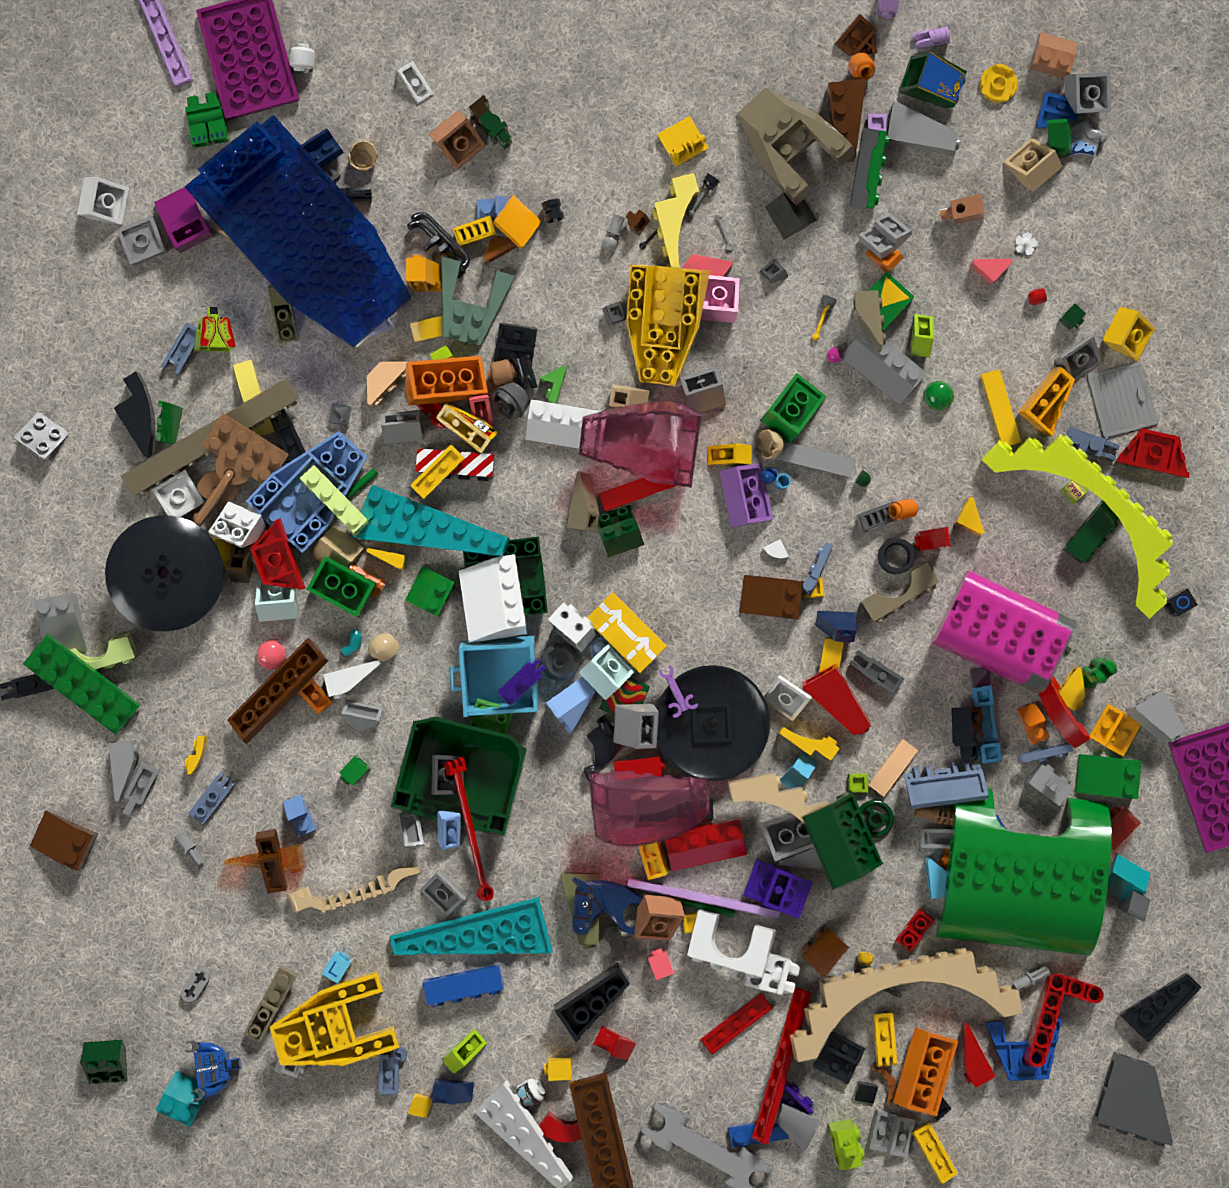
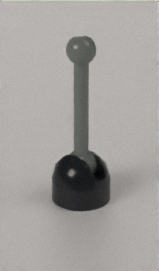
[687,173,720,217]

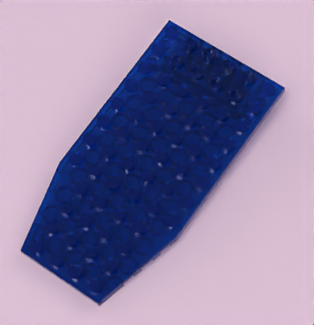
[184,115,412,347]

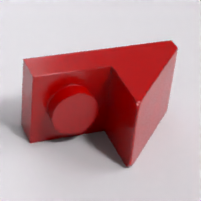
[593,1026,636,1061]

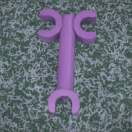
[659,665,698,717]

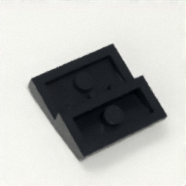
[494,322,538,364]
[812,1031,866,1085]

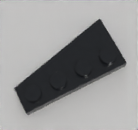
[1119,973,1202,1042]

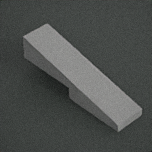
[776,441,855,479]

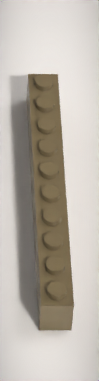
[121,377,299,496]

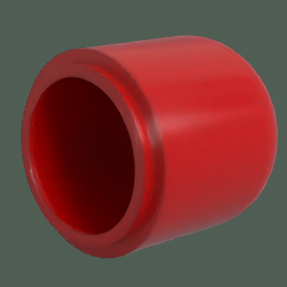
[1028,288,1047,306]

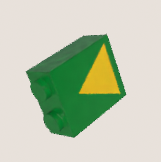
[853,271,914,332]

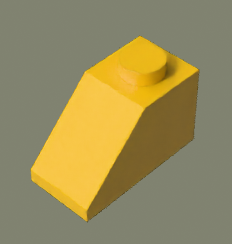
[708,443,752,465]
[1058,666,1086,711]

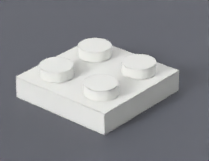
[152,470,206,518]

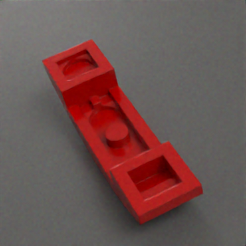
[1039,675,1091,748]

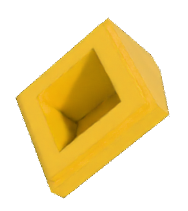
[408,1093,432,1118]

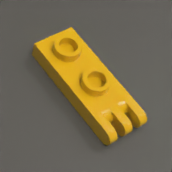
[872,1012,897,1067]

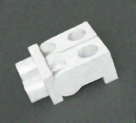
[743,953,800,995]

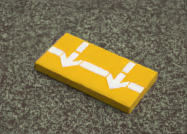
[587,592,667,673]

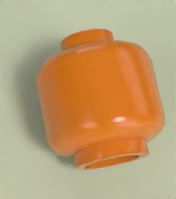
[848,53,876,81]

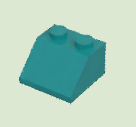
[155,1071,206,1127]

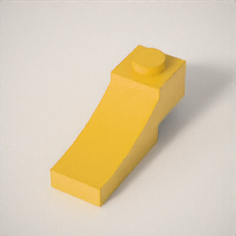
[778,726,840,761]

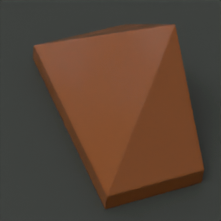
[483,237,518,265]

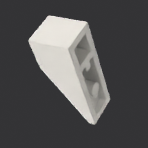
[323,660,382,699]

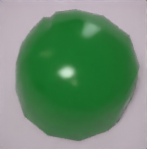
[923,381,954,410]

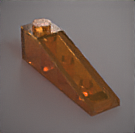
[223,843,306,873]

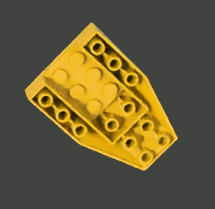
[626,264,710,386]

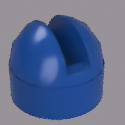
[760,467,777,484]

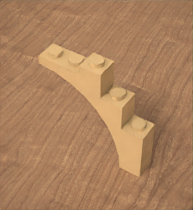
[728,772,829,823]

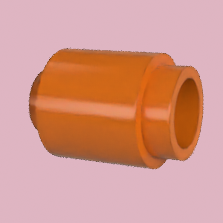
[889,499,918,520]

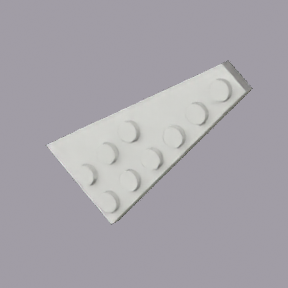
[474,1080,573,1188]

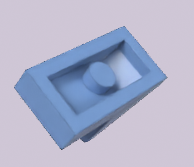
[477,196,509,219]
[283,794,317,837]

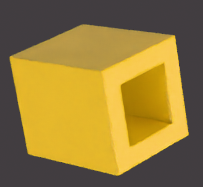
[544,1057,572,1081]

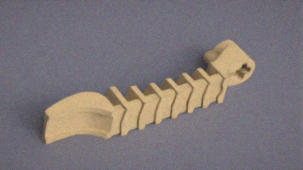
[287,866,421,913]

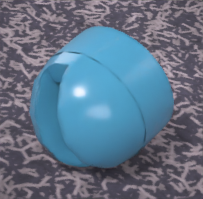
[774,473,791,490]

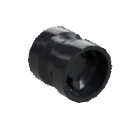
[542,199,564,223]

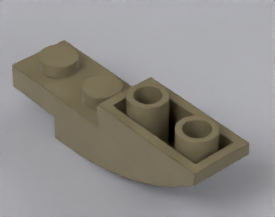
[243,965,298,1043]

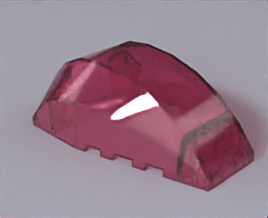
[579,401,702,488]
[589,771,711,848]

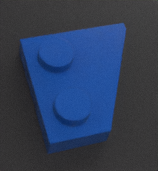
[1035,92,1080,129]

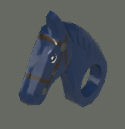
[572,877,643,935]

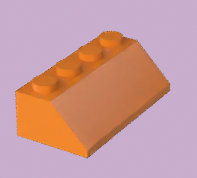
[405,356,488,406]
[893,1027,958,1116]

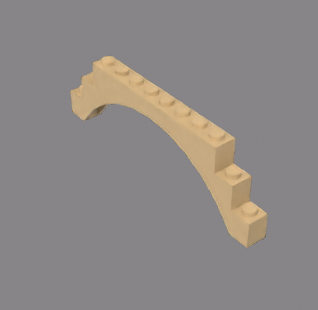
[790,948,1023,1062]

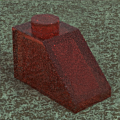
[1109,805,1141,850]

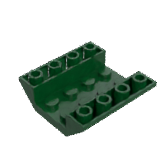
[463,536,548,616]
[802,790,883,890]

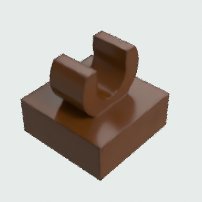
[625,209,650,236]

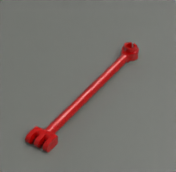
[445,757,494,901]

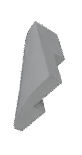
[775,1103,819,1150]

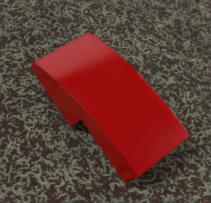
[895,907,935,952]

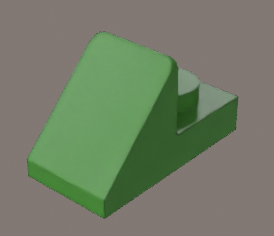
[539,366,567,404]

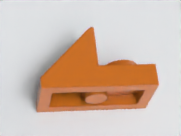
[865,249,904,272]
[298,678,333,714]
[1017,702,1050,745]

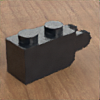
[951,707,984,762]

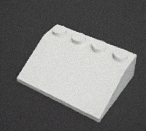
[459,554,527,643]

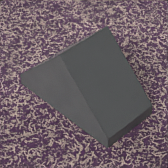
[1118,890,1150,922]

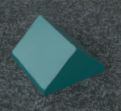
[1107,854,1151,901]

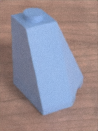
[546,677,596,733]

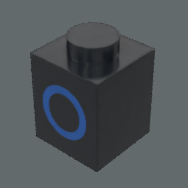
[1164,588,1198,617]

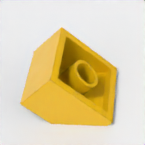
[1103,307,1155,362]

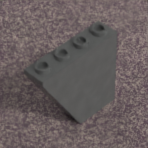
[1093,1052,1173,1147]

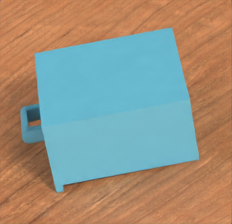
[449,636,539,717]

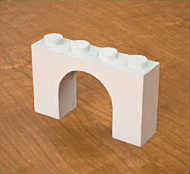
[687,909,776,979]

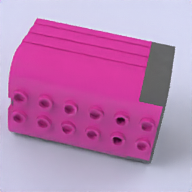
[931,570,1077,693]

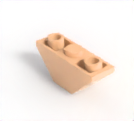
[367,362,407,407]

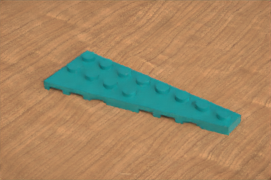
[351,485,510,557]
[389,897,553,955]

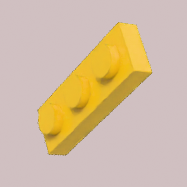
[410,445,465,500]
[912,1122,958,1184]

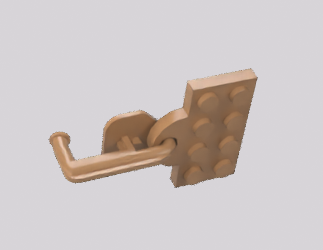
[192,412,288,526]

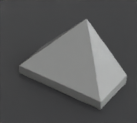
[341,700,383,732]
[398,812,424,848]

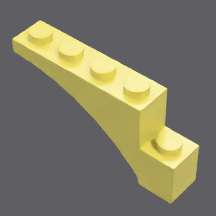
[652,173,699,268]

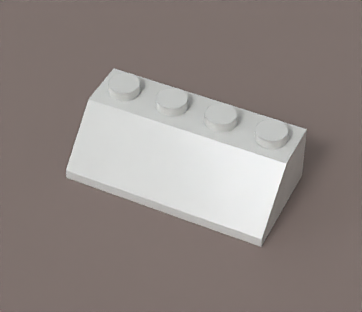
[525,400,607,452]

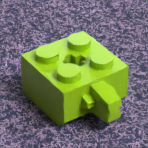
[828,1119,865,1170]

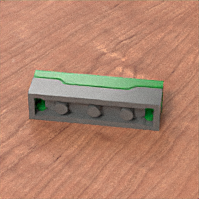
[850,128,889,209]

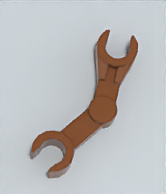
[871,1061,899,1107]

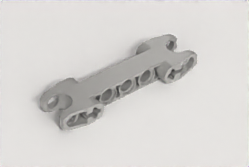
[641,1101,773,1188]

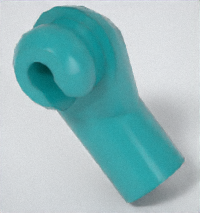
[341,629,362,657]

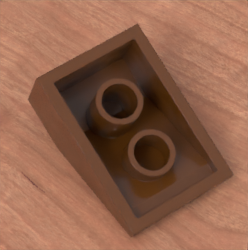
[739,575,803,620]
[30,810,98,871]
[801,925,849,978]

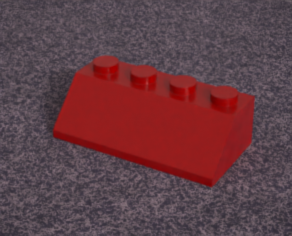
[664,817,747,871]

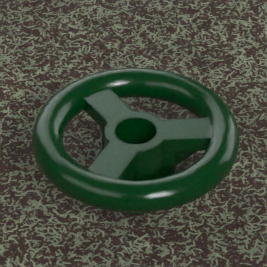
[859,800,894,838]

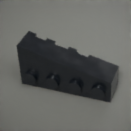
[554,962,630,1042]

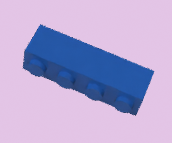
[423,964,504,1007]

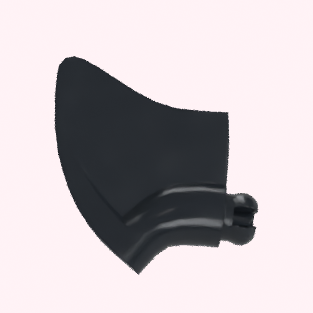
[586,716,622,768]

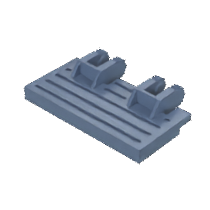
[904,761,989,809]

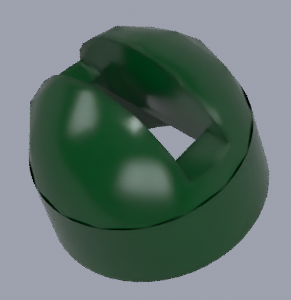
[855,470,871,487]

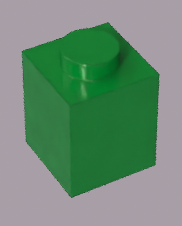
[339,755,370,786]

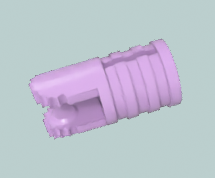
[912,26,950,50]

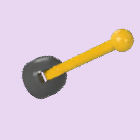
[812,295,837,341]

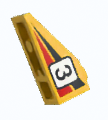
[436,403,498,453]

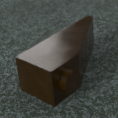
[226,543,254,583]

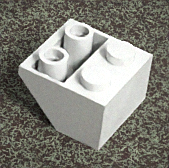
[209,501,266,548]

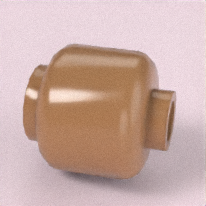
[487,360,516,386]

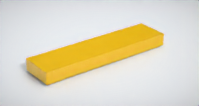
[980,369,1021,446]

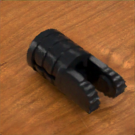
[512,353,538,390]

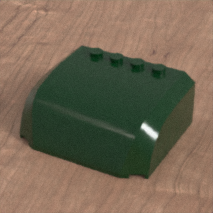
[390,716,527,837]

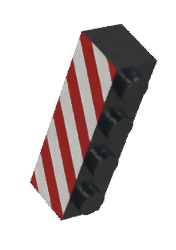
[416,449,495,482]

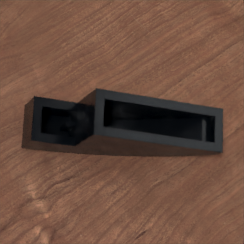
[114,371,155,458]

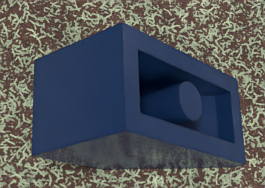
[815,611,857,643]
[432,1078,474,1104]

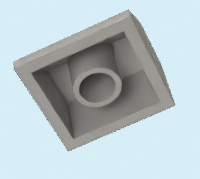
[1064,72,1111,114]

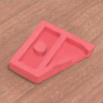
[682,254,733,277]

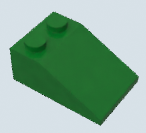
[760,373,826,444]
[1075,754,1142,799]

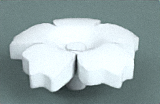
[1015,232,1038,256]

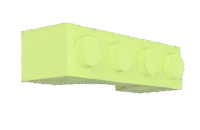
[300,465,369,537]
[69,632,137,671]

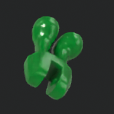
[1082,657,1117,689]

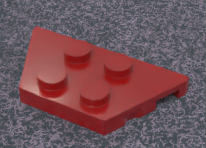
[1115,428,1190,478]
[250,518,306,590]

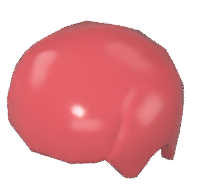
[257,640,286,670]

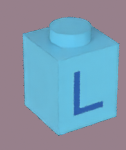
[322,951,352,984]

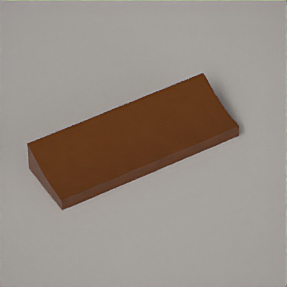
[227,638,328,744]

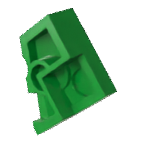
[156,400,183,445]

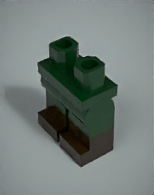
[469,95,512,150]

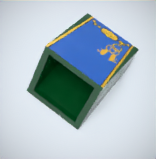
[898,51,967,109]

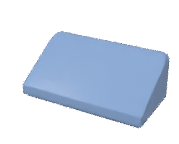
[437,811,461,850]

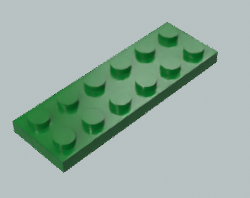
[22,633,140,735]

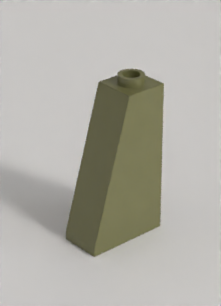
[561,872,600,948]

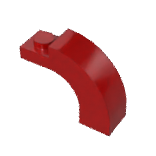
[538,1111,582,1142]

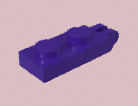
[497,658,546,706]

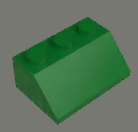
[306,556,376,618]

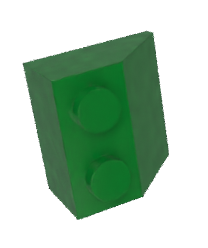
[405,566,456,617]

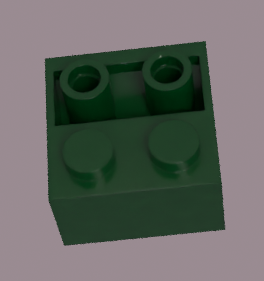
[597,505,644,557]
[80,1040,128,1084]

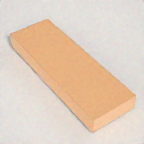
[868,739,918,797]

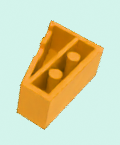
[406,255,442,292]
[1018,367,1075,436]

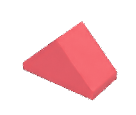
[971,259,1012,285]
[469,395,494,427]

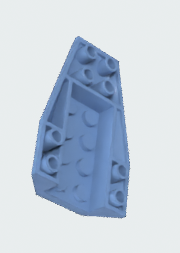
[245,431,367,553]

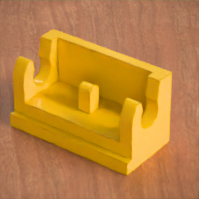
[637,835,670,880]

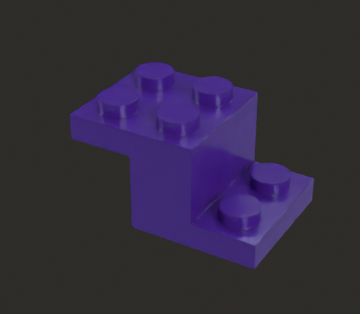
[743,858,813,919]

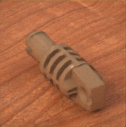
[914,806,954,826]

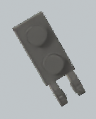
[849,650,904,695]

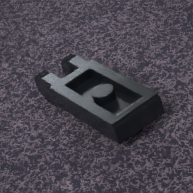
[270,409,306,462]
[0,674,54,701]

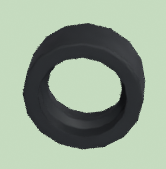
[877,538,915,575]

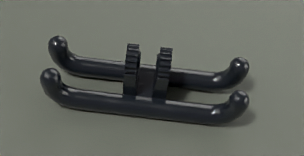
[407,212,470,279]

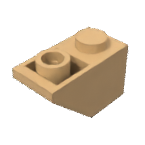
[609,384,650,410]

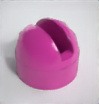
[826,347,842,363]

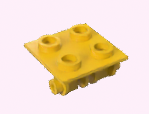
[657,116,709,167]

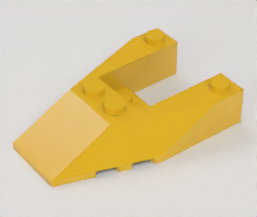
[269,970,399,1066]

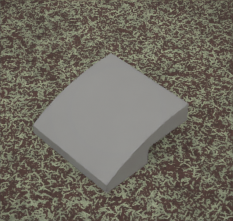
[859,213,912,259]
[866,1109,916,1158]

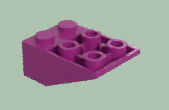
[154,185,214,253]

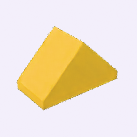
[954,497,985,535]

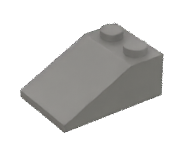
[33,593,87,651]

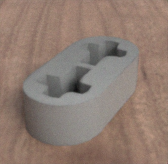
[181,967,210,1002]

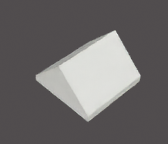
[764,675,812,721]

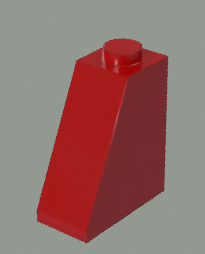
[614,756,665,782]

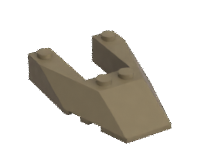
[737,88,855,206]

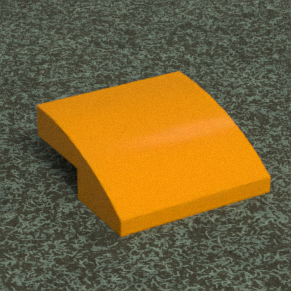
[493,195,541,249]
[1089,704,1141,757]

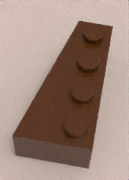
[826,79,866,163]

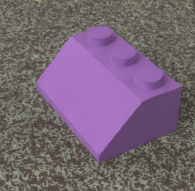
[719,464,773,528]

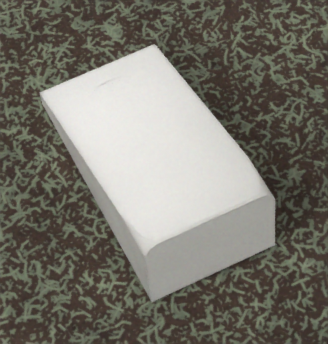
[396,61,433,104]

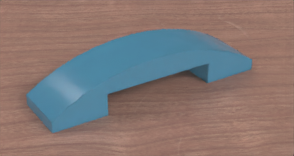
[972,685,1002,764]

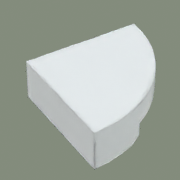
[763,539,788,558]

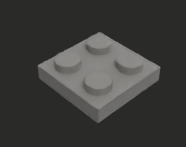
[116,216,167,266]

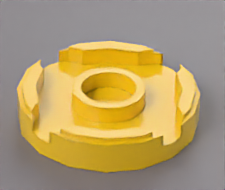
[980,64,1018,103]

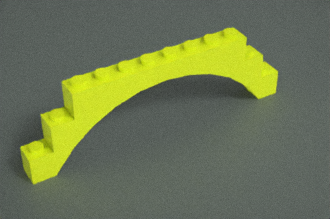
[981,434,1173,619]

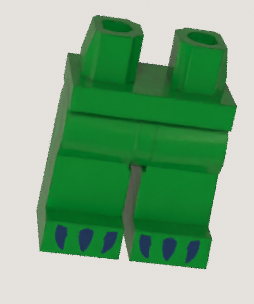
[185,92,230,148]

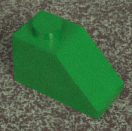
[1047,119,1072,157]

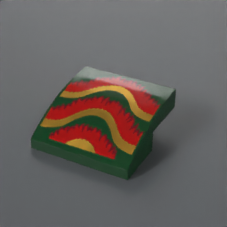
[599,677,650,716]

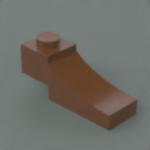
[255,829,288,894]

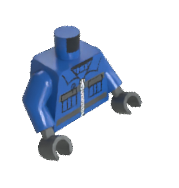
[185,1040,241,1102]

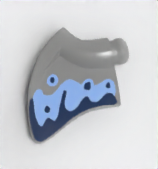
[1059,120,1108,159]

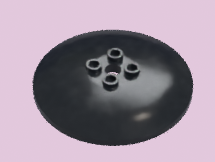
[105,515,224,632]
[656,665,770,781]

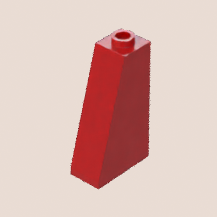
[802,663,871,736]

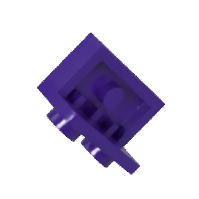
[779,1080,814,1114]

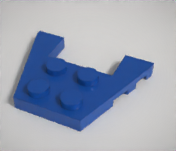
[986,1019,1062,1081]

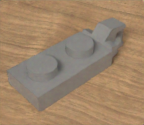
[120,762,159,816]

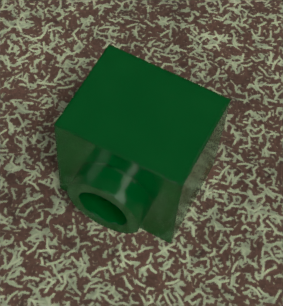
[1059,304,1086,330]

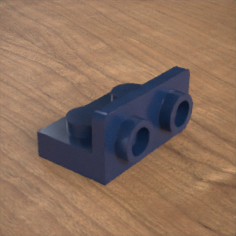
[296,128,344,174]

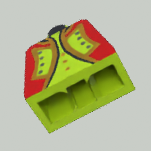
[194,307,236,352]

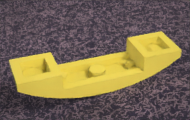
[233,359,275,436]

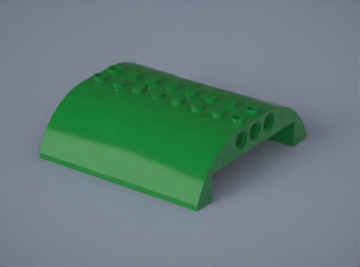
[936,788,1111,956]

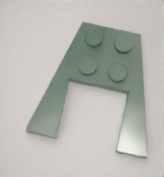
[440,257,515,346]

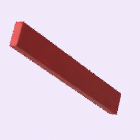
[752,987,812,1145]

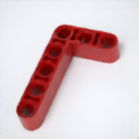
[1024,974,1104,1067]

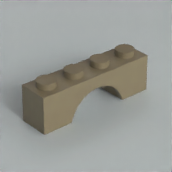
[860,562,940,623]

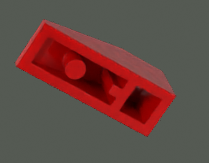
[914,527,950,551]
[962,1022,996,1088]

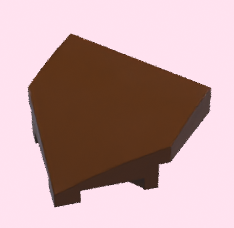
[834,14,878,56]

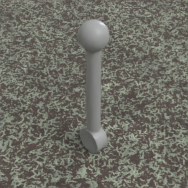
[715,213,734,251]

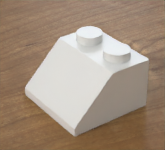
[77,176,129,225]

